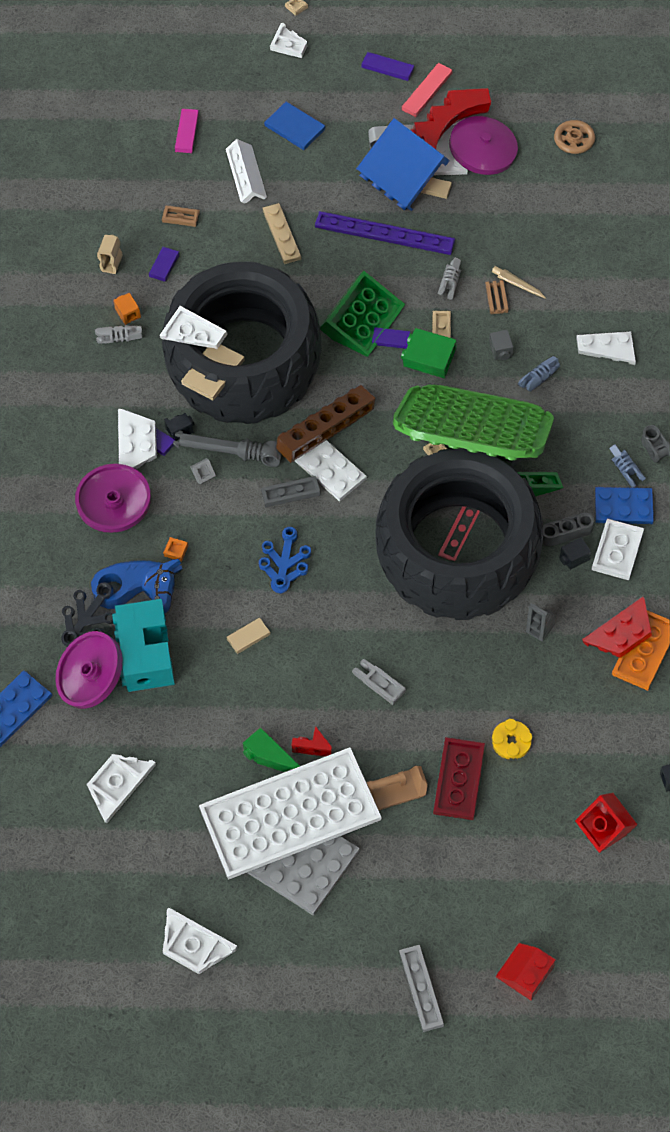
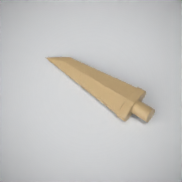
[492,266,546,299]

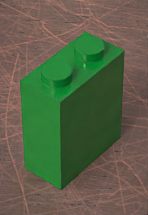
[401,328,457,379]

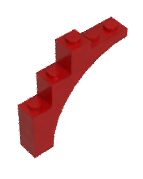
[410,88,491,149]

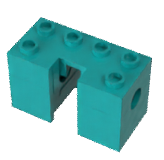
[112,599,175,692]

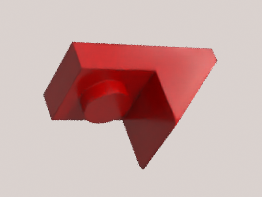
[291,726,332,757]

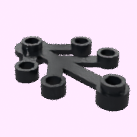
[61,582,113,647]

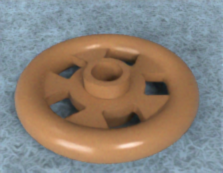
[554,120,595,154]

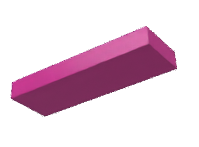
[175,109,199,153]

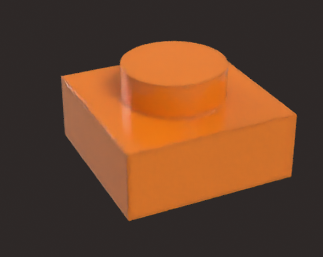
[163,537,188,562]

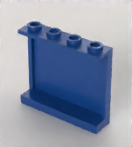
[356,118,450,211]

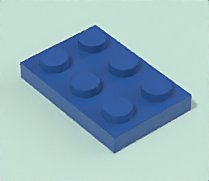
[595,487,653,524]

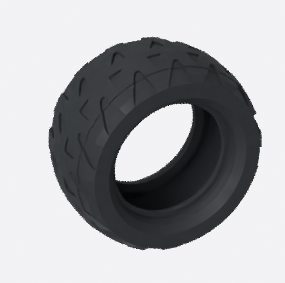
[162,262,321,424]
[375,448,543,620]

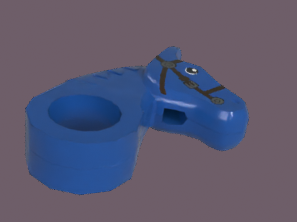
[91,559,182,613]

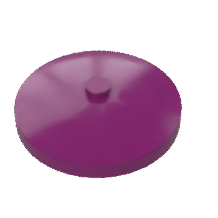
[449,116,518,175]
[75,464,151,533]
[56,631,122,709]

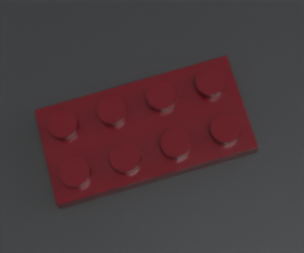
[433,737,485,820]

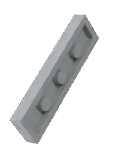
[399,945,444,1032]

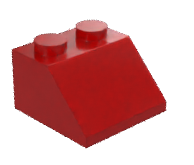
[575,793,638,853]
[496,943,556,1000]

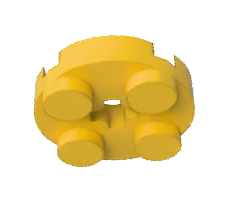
[492,719,532,759]

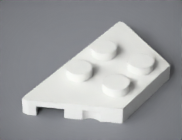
[118,409,157,469]
[87,754,156,823]
[163,908,237,974]

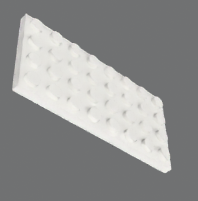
[199,747,381,880]

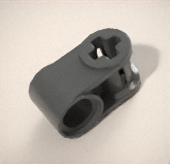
[641,425,670,463]

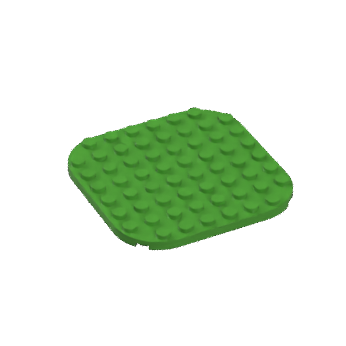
[393,385,554,460]

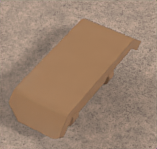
[366,766,427,810]

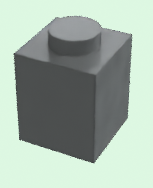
[489,330,513,360]

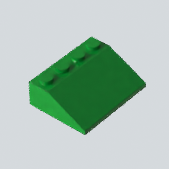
[320,271,405,357]

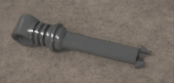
[173,431,281,467]

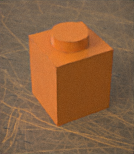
[114,293,141,325]

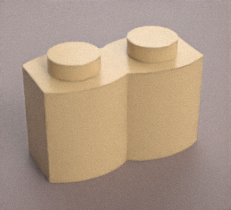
[97,235,123,274]

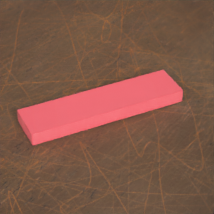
[402,63,452,117]

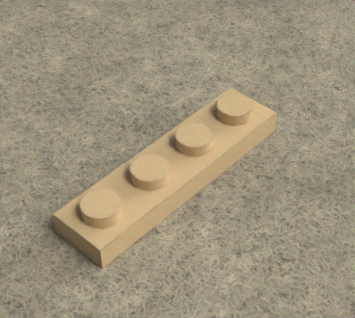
[263,203,301,264]

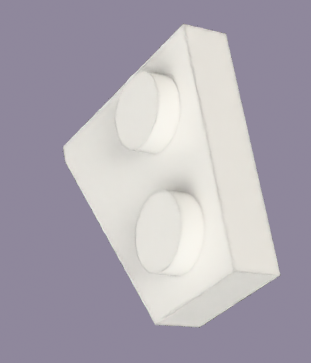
[270,23,307,58]

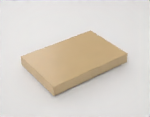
[181,344,244,400]

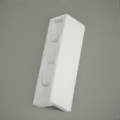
[226,139,267,203]

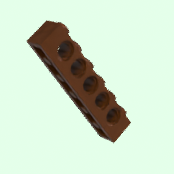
[276,385,376,463]

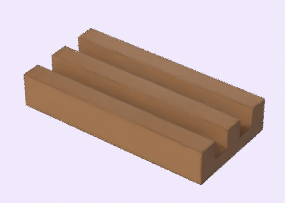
[162,206,200,227]
[485,280,508,314]

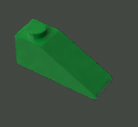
[517,472,564,497]
[243,728,300,772]

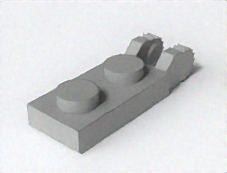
[352,659,406,705]

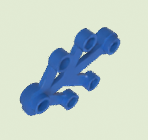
[259,527,311,593]

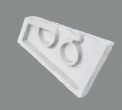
[159,306,227,349]
[576,332,636,365]

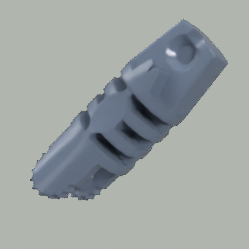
[518,356,560,392]
[609,445,646,488]

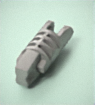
[438,257,461,300]
[95,325,142,344]

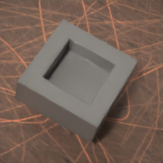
[190,458,216,484]

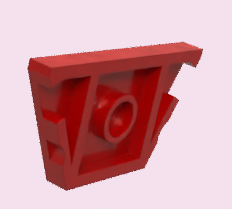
[582,597,653,658]

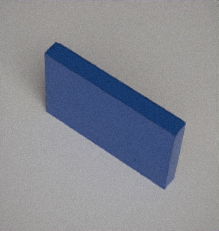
[264,102,325,150]

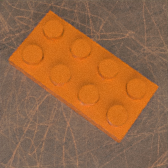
[612,610,670,691]

